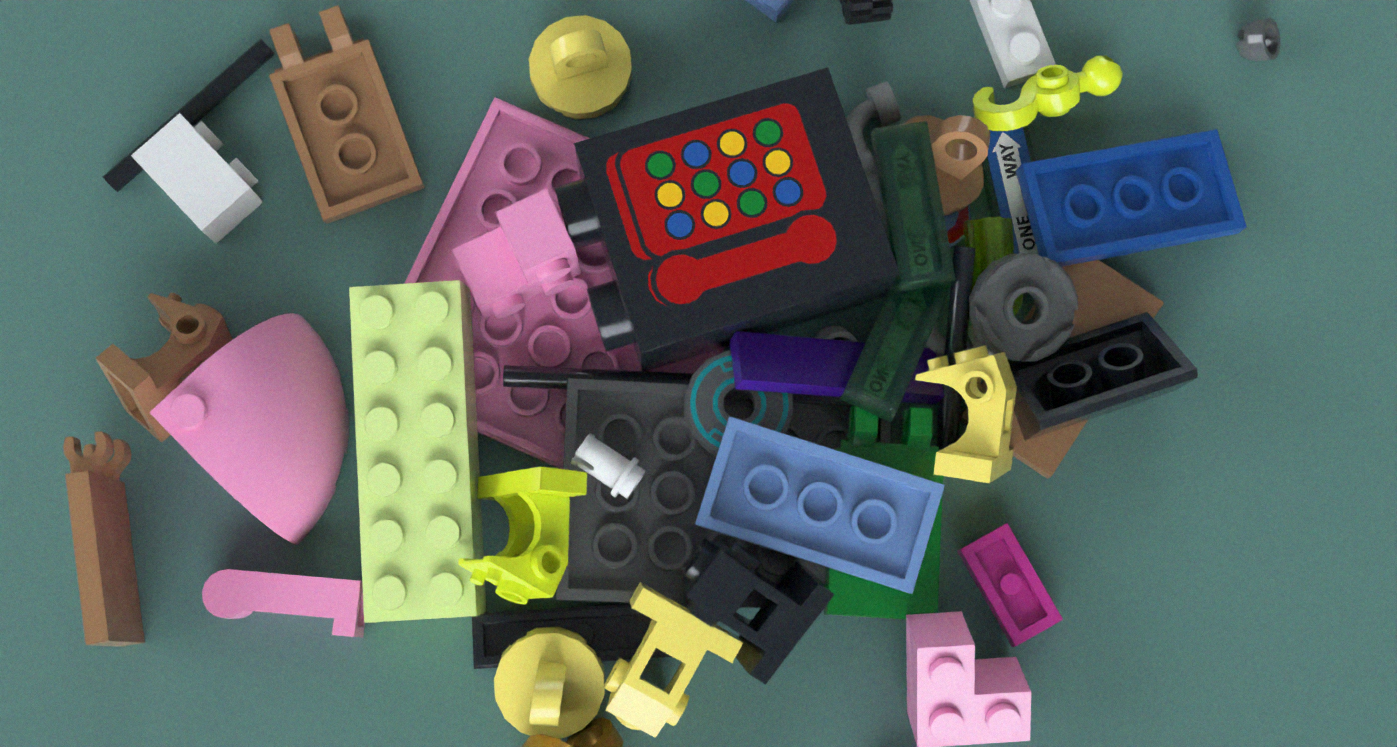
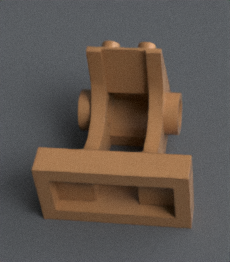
[96,293,233,443]

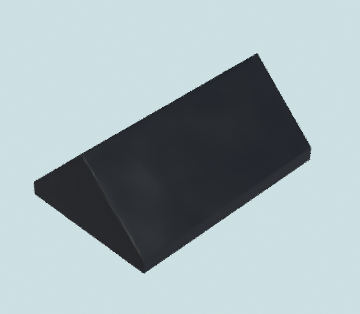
[1007,312,1198,441]

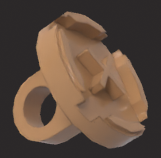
[892,115,990,216]

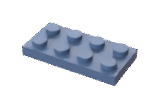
[695,416,945,594]

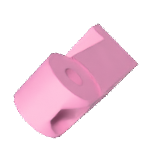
[202,569,365,638]

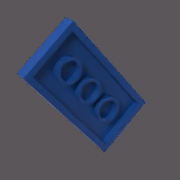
[1016,129,1247,267]

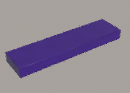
[730,331,944,405]

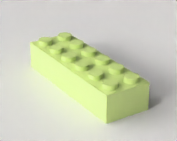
[349,280,487,623]

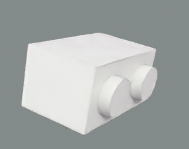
[131,113,263,244]

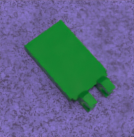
[824,403,943,620]

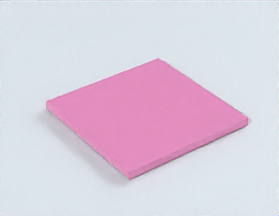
[404,97,725,469]

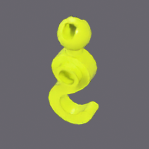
[973,55,1123,131]

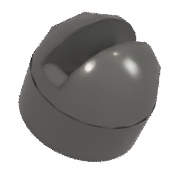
[1236,18,1280,62]

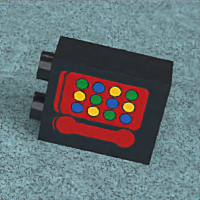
[554,67,900,371]

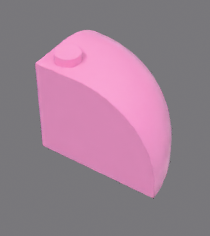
[149,313,349,545]

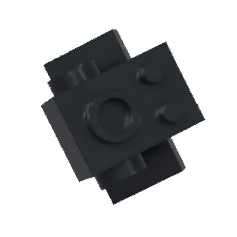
[679,536,835,685]

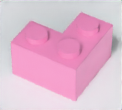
[451,189,581,319]
[906,611,1031,747]

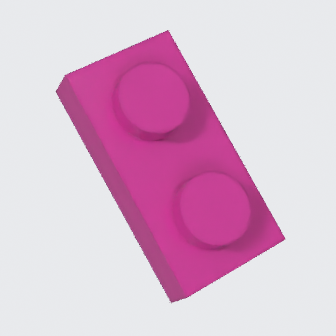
[957,523,1063,647]

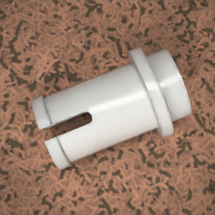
[571,433,646,499]

